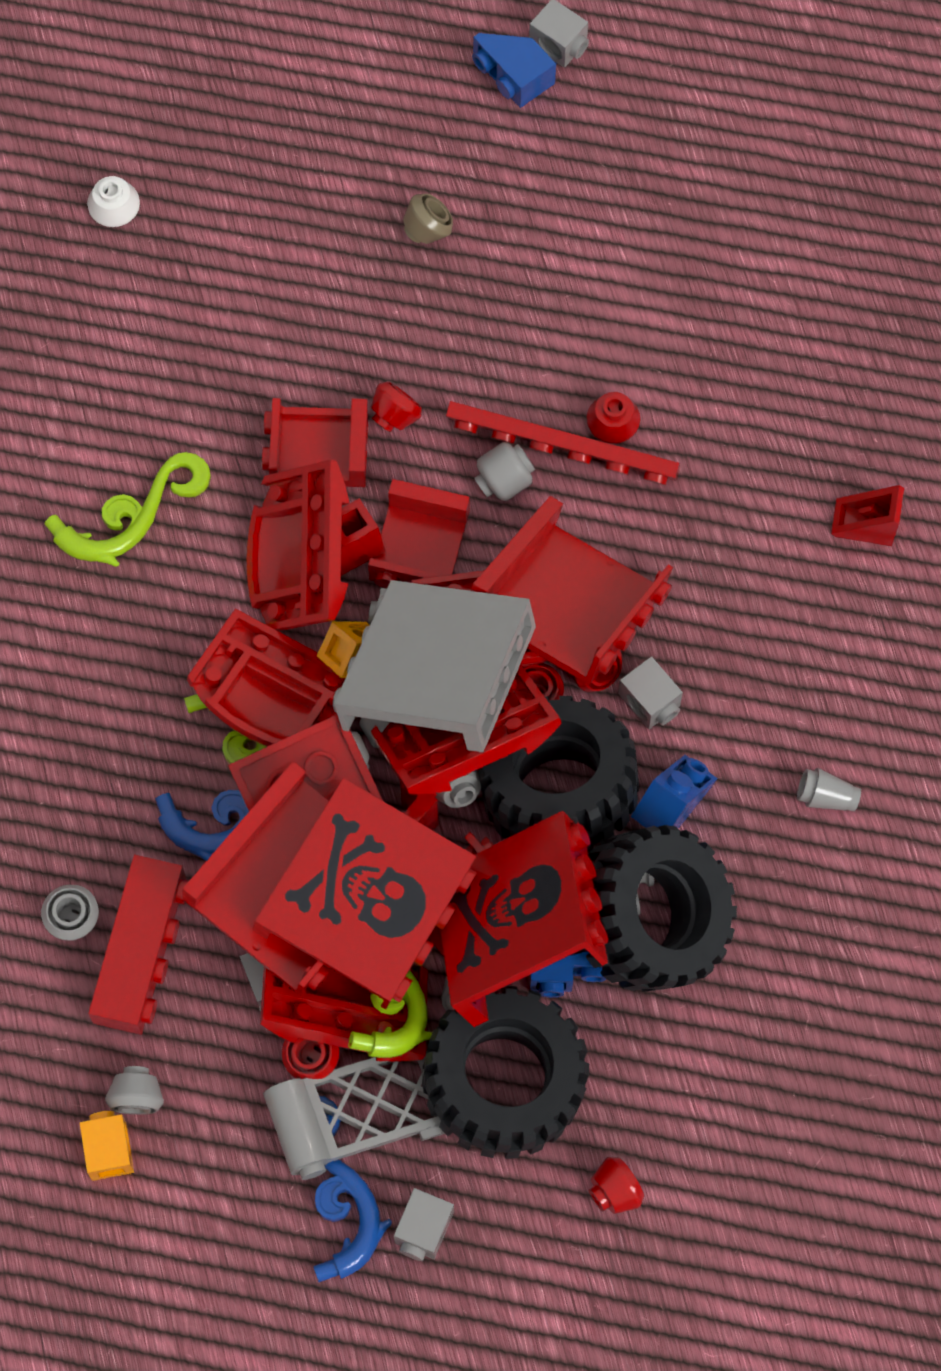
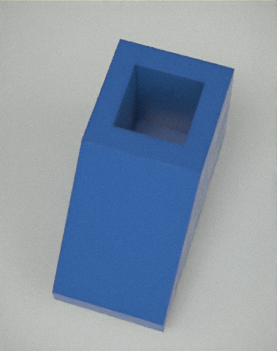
[472,33,556,108]
[630,755,718,828]

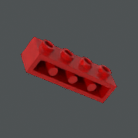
[88,854,189,1035]

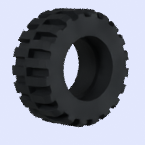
[478,696,639,852]
[586,825,737,992]
[422,986,589,1159]

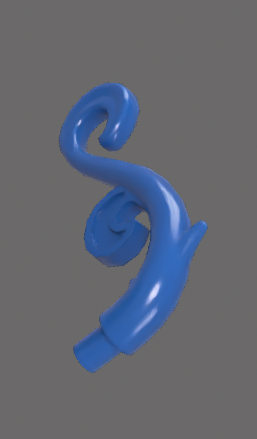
[155,790,249,861]
[313,1096,392,1282]

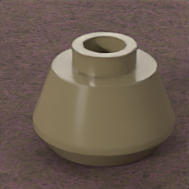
[403,194,453,244]

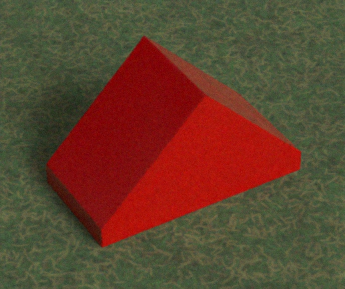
[831,485,904,546]

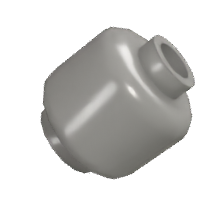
[474,442,536,501]

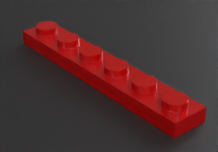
[446,401,680,485]

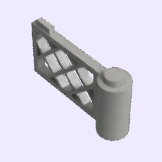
[263,1057,445,1180]

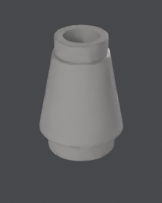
[797,768,861,812]

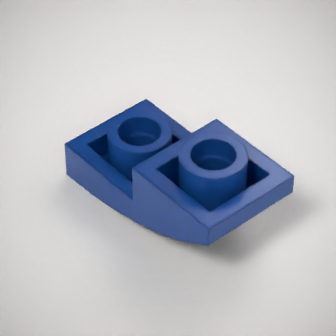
[530,952,606,998]

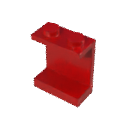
[368,479,470,589]

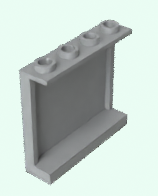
[333,580,536,752]

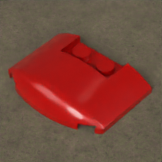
[247,459,350,631]
[187,608,357,747]
[370,664,562,794]
[260,965,428,1062]

